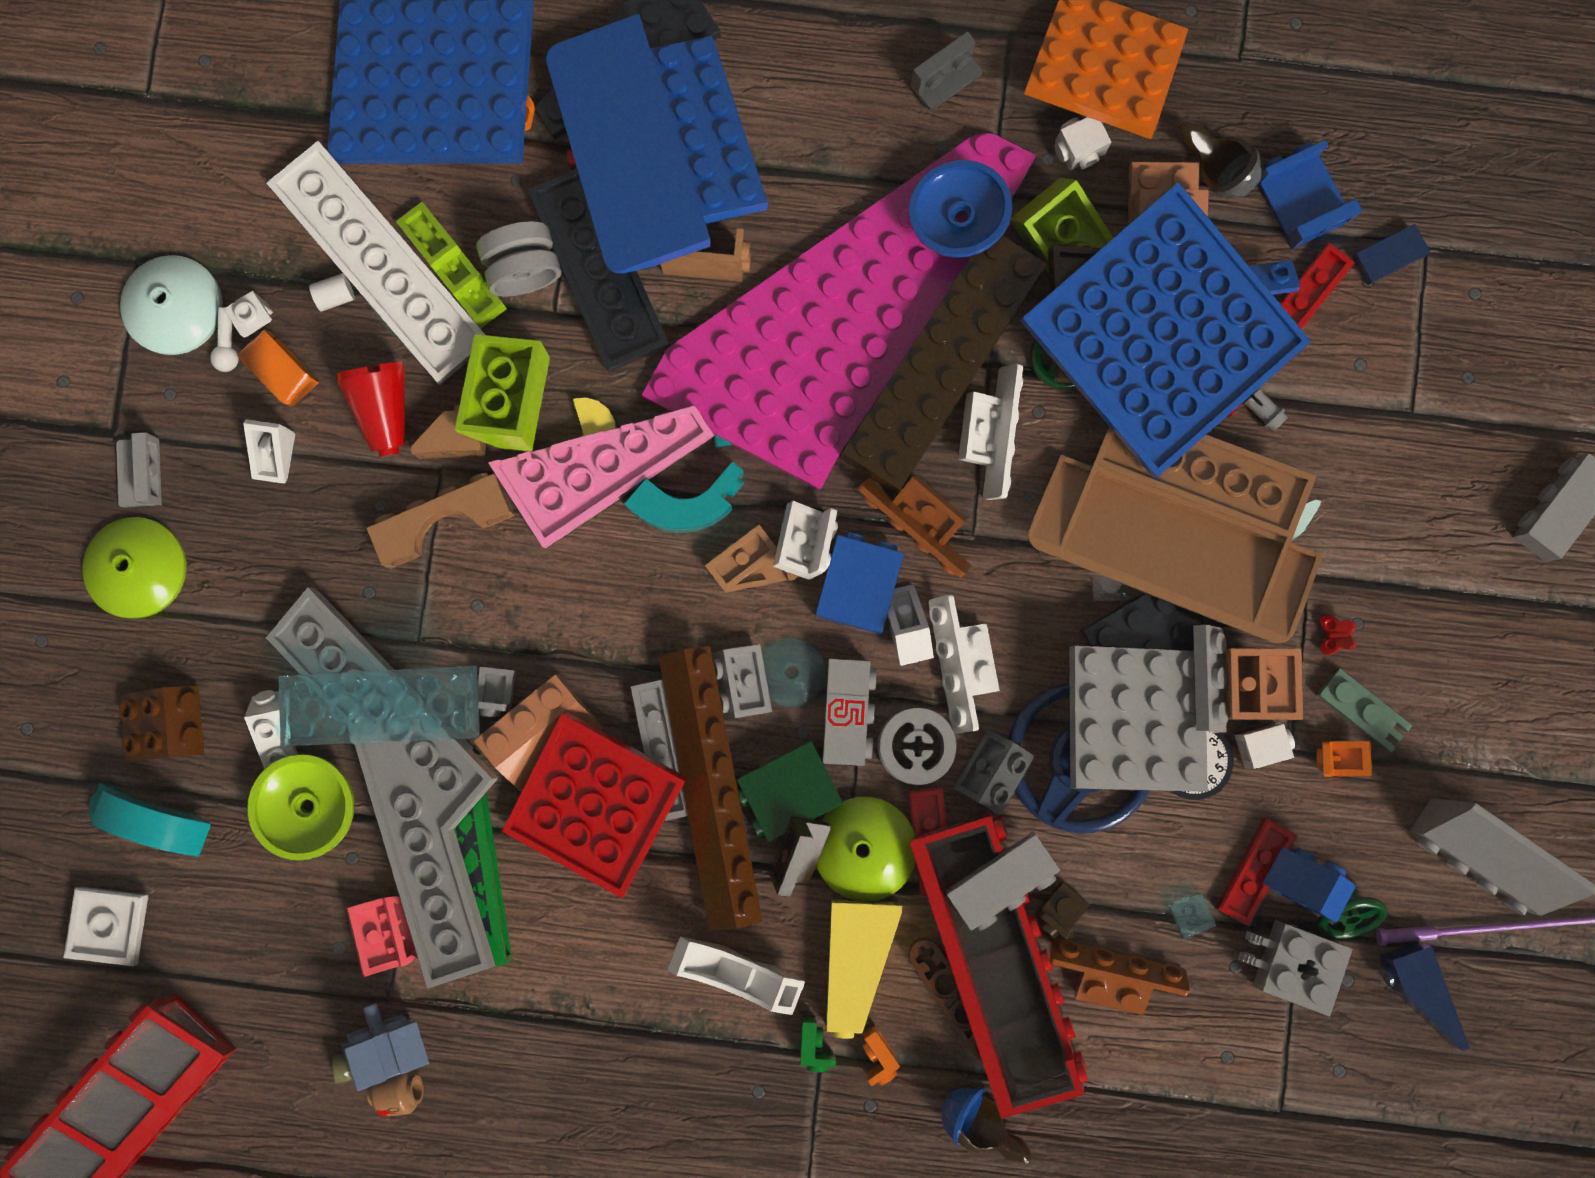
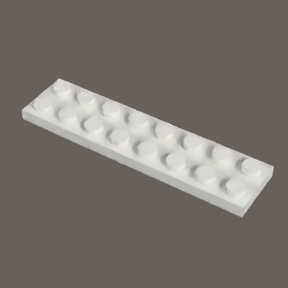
[267,141,485,385]

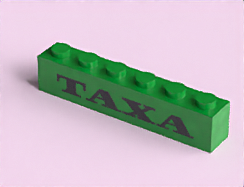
[454,755,513,967]

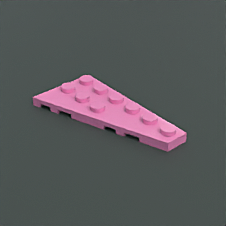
[489,406,715,548]

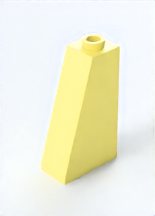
[826,899,902,1039]

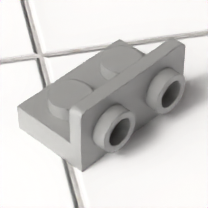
[712,644,772,721]

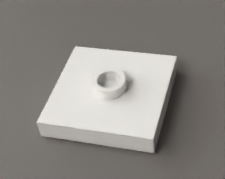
[64,886,148,966]

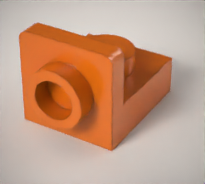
[862,1024,900,1087]

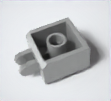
[1238,920,1353,1017]

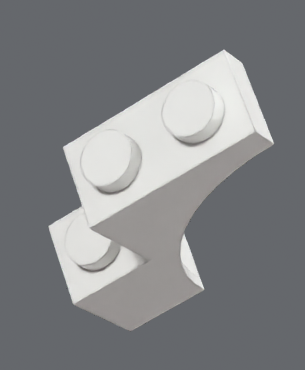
[667,937,805,1015]

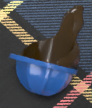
[941,1086,1031,1164]

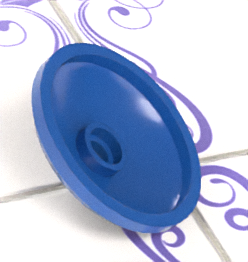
[909,160,1012,257]

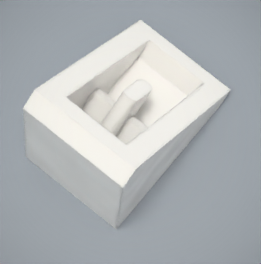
[243,419,295,484]

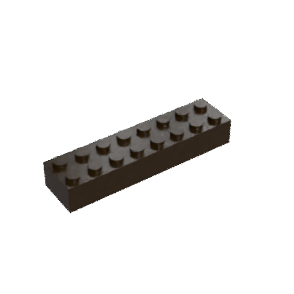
[841,235,1047,495]

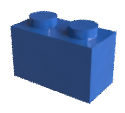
[1263,847,1356,923]

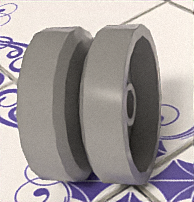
[476,221,561,297]

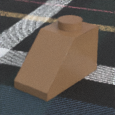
[411,405,486,459]

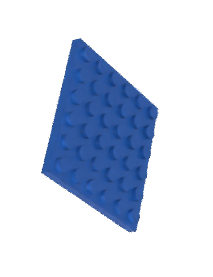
[327,0,534,164]
[1020,182,1311,478]

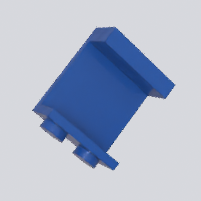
[1258,140,1363,249]
[815,532,904,635]

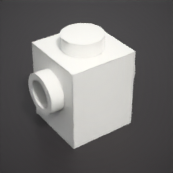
[1054,117,1111,171]

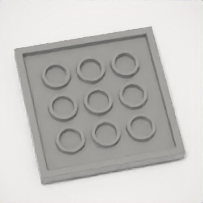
[1069,646,1208,792]

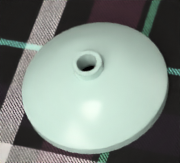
[120,255,223,355]

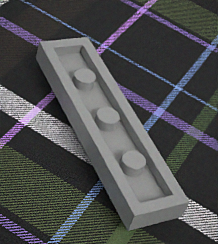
[631,680,688,821]

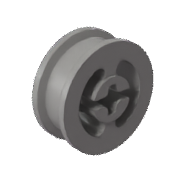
[877,708,956,785]

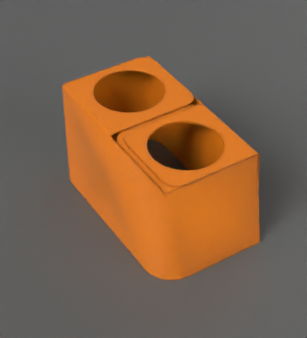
[237,329,320,407]

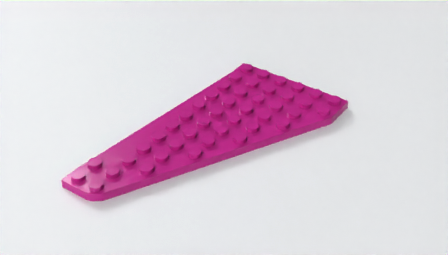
[642,133,1036,491]

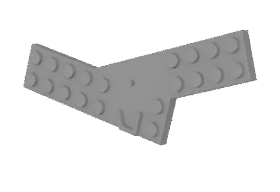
[266,587,498,989]

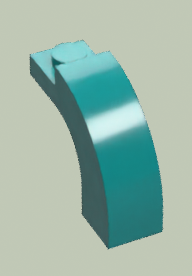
[624,461,744,533]
[87,783,211,857]

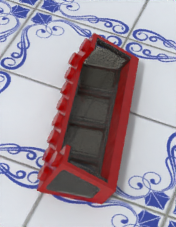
[910,810,1089,1119]

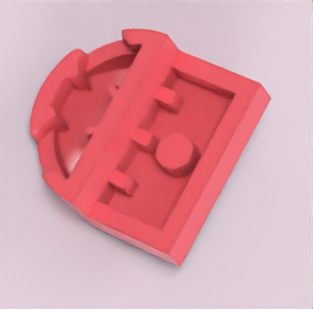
[346,897,418,977]

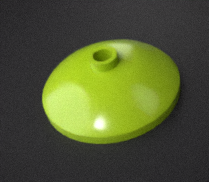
[82,517,187,619]
[248,755,354,860]
[816,797,916,902]

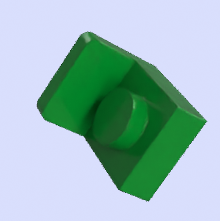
[800,1016,836,1072]

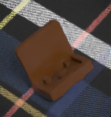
[119,686,204,763]

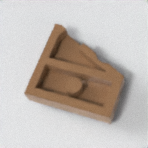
[704,524,799,593]

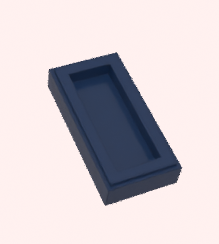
[1352,224,1431,285]

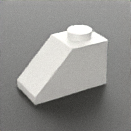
[887,584,934,666]

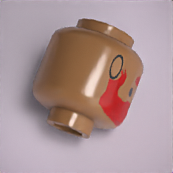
[367,1070,424,1117]

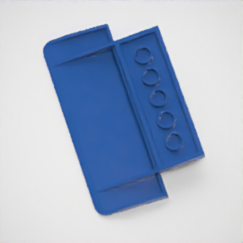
[546,13,768,273]

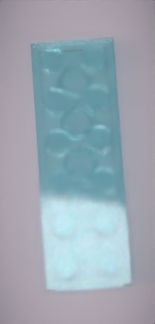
[278,666,479,746]

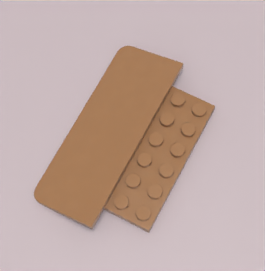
[1028,427,1323,644]

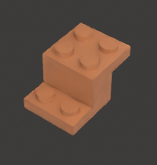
[1128,162,1209,225]
[1224,649,1303,720]

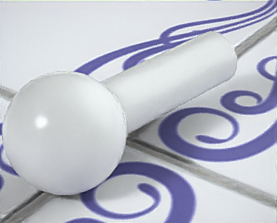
[210,307,239,372]

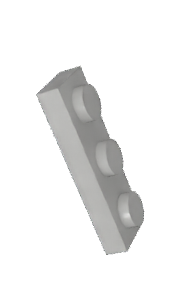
[1193,625,1229,733]

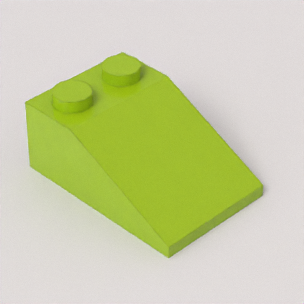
[1010,178,1113,273]

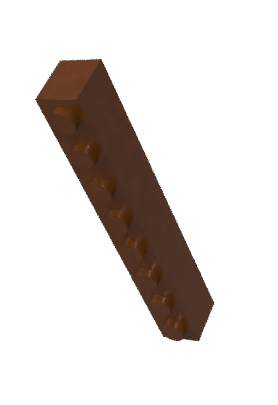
[658,646,762,931]

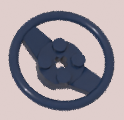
[1008,683,1150,834]

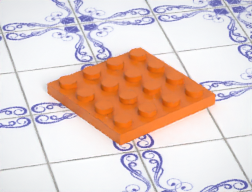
[1024,0,1189,139]

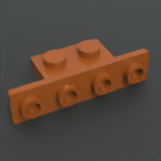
[857,475,971,578]
[1049,938,1190,1015]

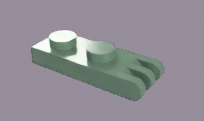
[1315,668,1412,753]

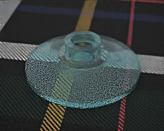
[762,639,826,707]

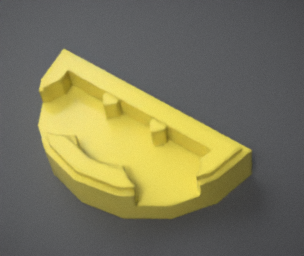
[573,397,617,436]

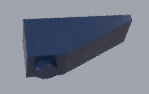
[1379,942,1470,1051]

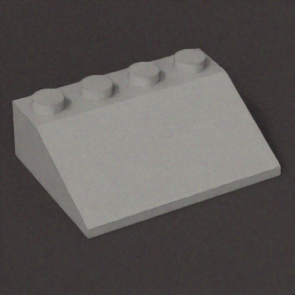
[1409,798,1595,916]

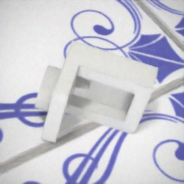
[224,291,273,337]

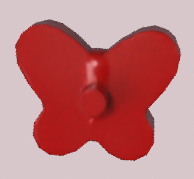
[1320,615,1356,655]

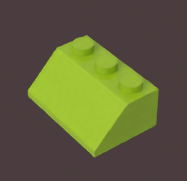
[455,334,550,452]

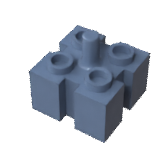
[341,1003,429,1092]

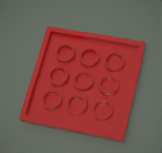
[501,710,687,899]

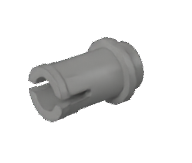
[1243,388,1288,431]

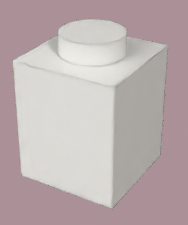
[1234,724,1295,769]

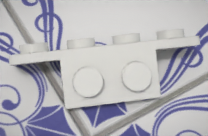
[958,363,1023,500]
[928,594,1000,734]

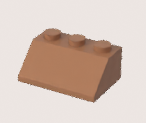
[474,674,604,792]

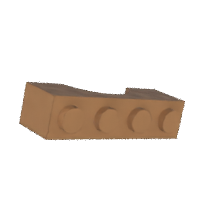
[366,473,515,569]

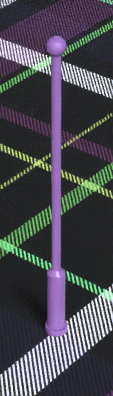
[1376,916,1595,946]

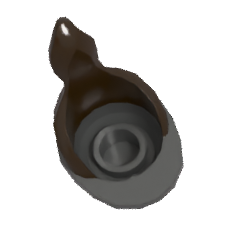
[1181,121,1262,198]

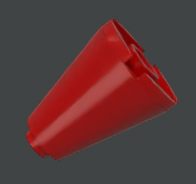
[336,361,405,457]

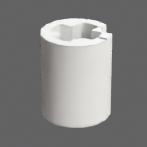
[309,273,355,312]

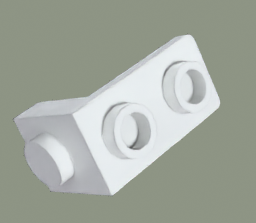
[244,690,298,769]

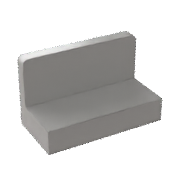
[116,433,162,508]

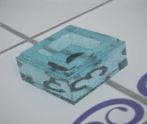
[1168,892,1216,939]

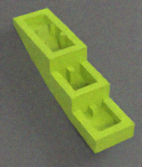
[396,202,507,329]

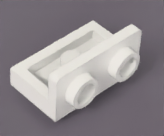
[773,501,838,580]

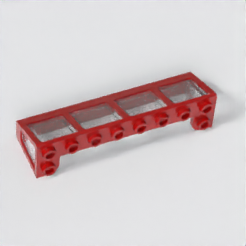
[0,993,236,1178]

